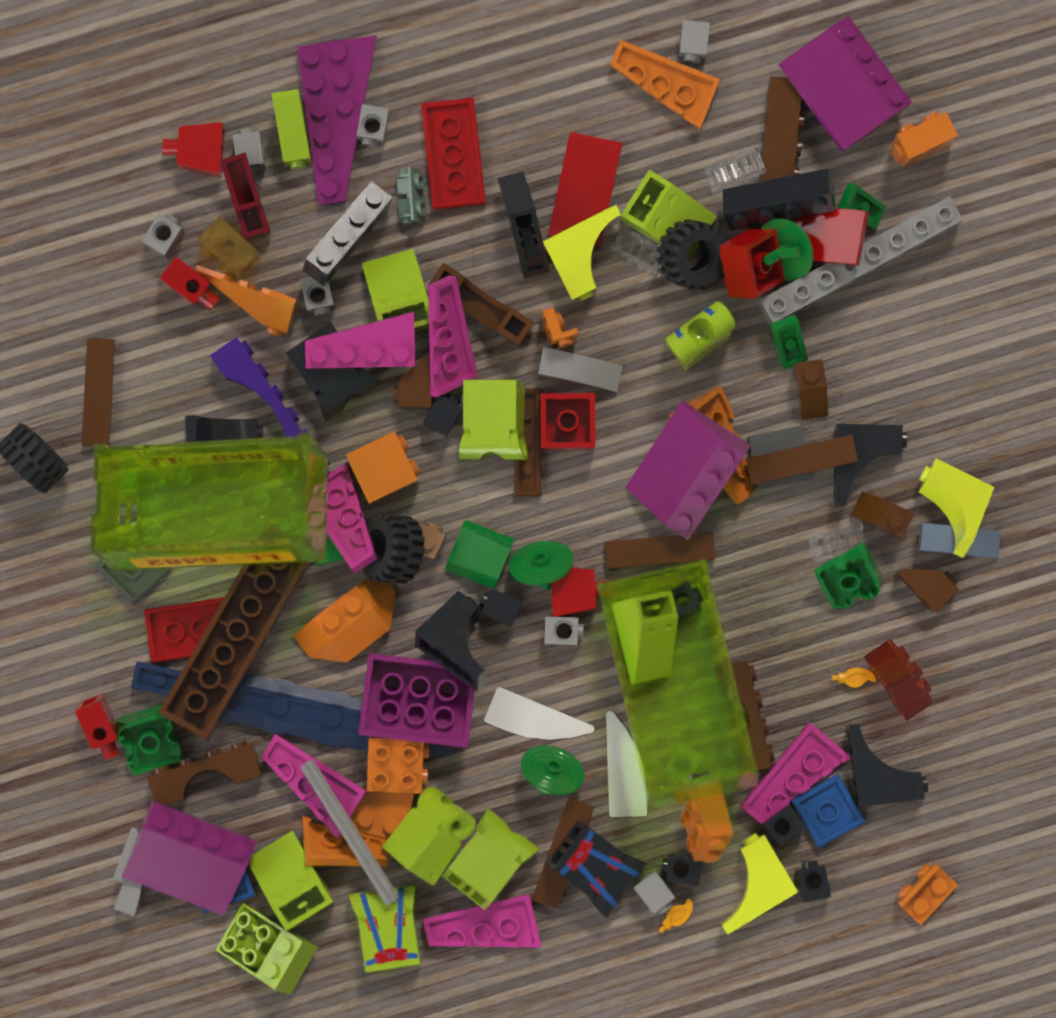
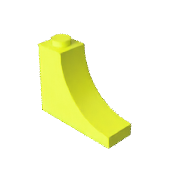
[543,204,621,302]
[919,458,994,558]
[721,833,798,934]

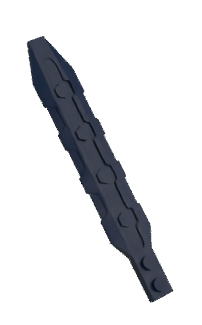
[131,661,453,758]

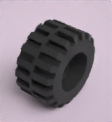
[657,219,728,291]
[0,423,69,494]
[363,513,425,584]

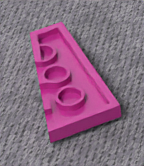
[429,275,478,397]
[305,311,415,368]
[300,463,377,573]
[739,722,851,824]
[261,734,368,838]
[423,894,542,948]

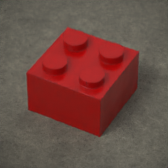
[719,229,785,298]
[540,393,596,451]

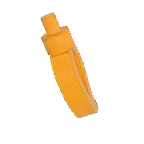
[831,668,876,688]
[658,898,693,933]

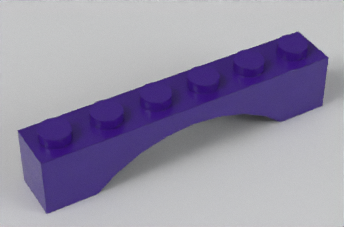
[210,337,330,490]

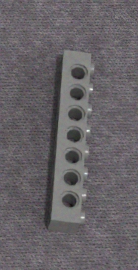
[758,196,963,325]

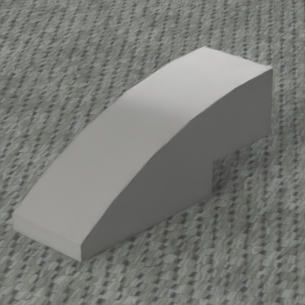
[538,347,623,393]
[113,826,144,916]

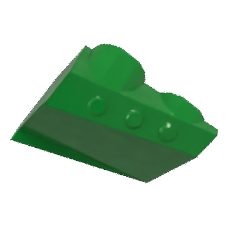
[445,520,515,589]
[814,542,884,610]
[115,703,184,776]

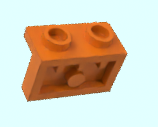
[540,307,579,350]
[896,862,958,925]

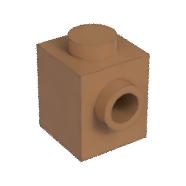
[420,522,446,561]

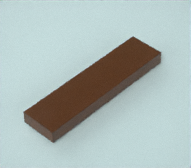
[82,338,115,447]
[514,388,541,497]
[746,435,859,485]
[605,533,715,569]
[532,797,594,909]

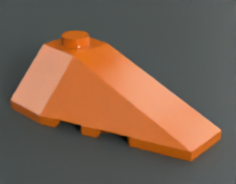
[195,265,300,338]
[669,386,754,504]

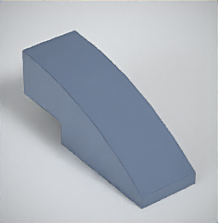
[918,523,1000,559]

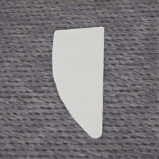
[484,687,594,740]
[606,711,647,817]

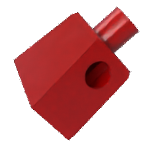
[162,122,225,178]
[159,257,219,310]
[551,567,612,617]
[75,693,120,760]

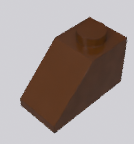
[394,353,432,410]
[793,359,828,420]
[850,491,914,540]
[895,569,959,613]

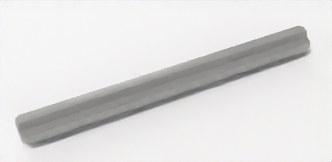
[301,760,398,905]

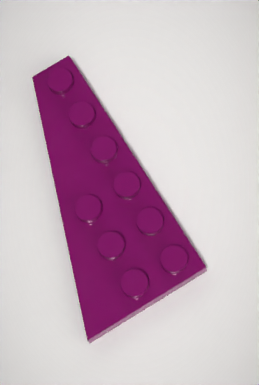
[297,35,377,206]

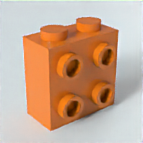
[890,111,958,168]
[345,431,421,505]
[367,736,429,794]
[680,785,733,863]

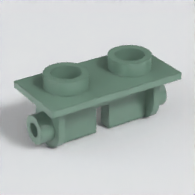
[396,167,427,224]

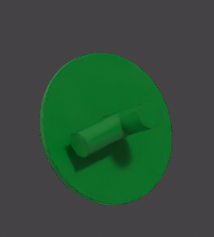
[761,218,813,281]
[509,541,574,590]
[521,745,584,796]

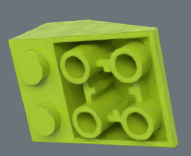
[620,170,717,262]
[362,249,429,332]
[611,590,678,685]
[248,830,335,931]
[216,903,318,995]

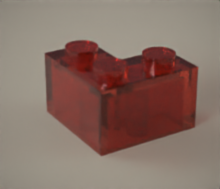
[864,639,933,721]

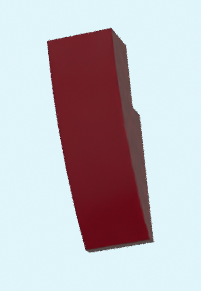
[220,152,271,239]

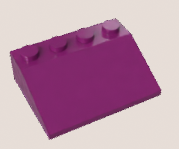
[779,16,912,152]
[626,401,751,540]
[358,653,475,748]
[121,800,257,916]

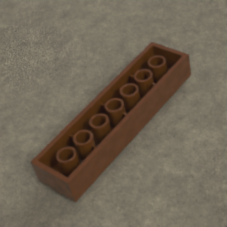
[158,522,317,741]

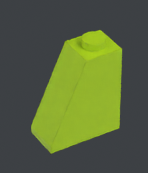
[271,89,312,169]

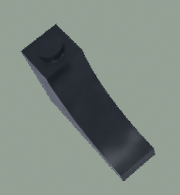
[497,171,550,278]
[185,415,264,450]
[833,424,907,507]
[415,591,486,692]
[846,724,928,807]

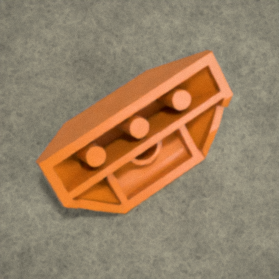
[293,578,396,663]

